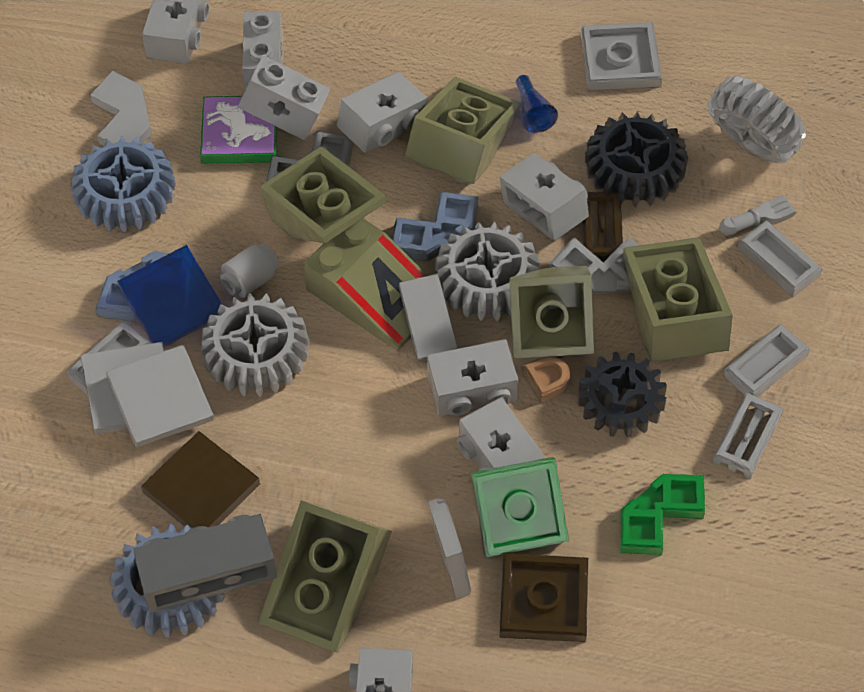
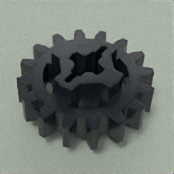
[578,352,667,437]

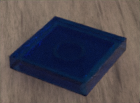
[117,244,223,348]

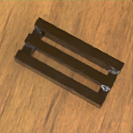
[582,192,623,262]

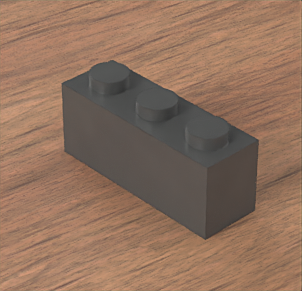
[133,513,277,613]

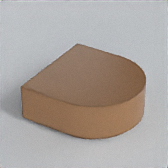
[522,356,570,404]

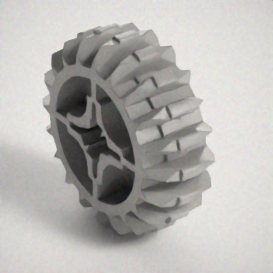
[707,76,806,163]
[435,221,540,322]
[200,293,310,398]

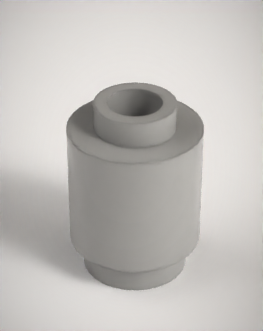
[220,243,279,298]

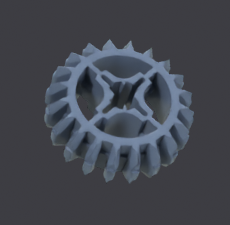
[71,136,176,233]
[110,523,225,638]

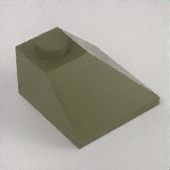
[509,265,594,358]

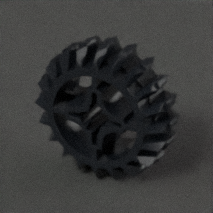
[585,111,688,207]

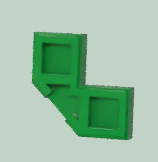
[620,474,705,555]

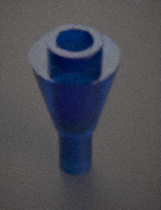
[515,75,558,133]

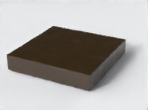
[141,431,260,529]
[499,553,589,642]

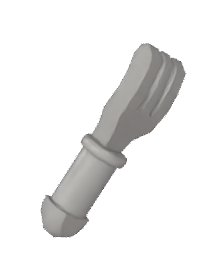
[719,195,796,236]

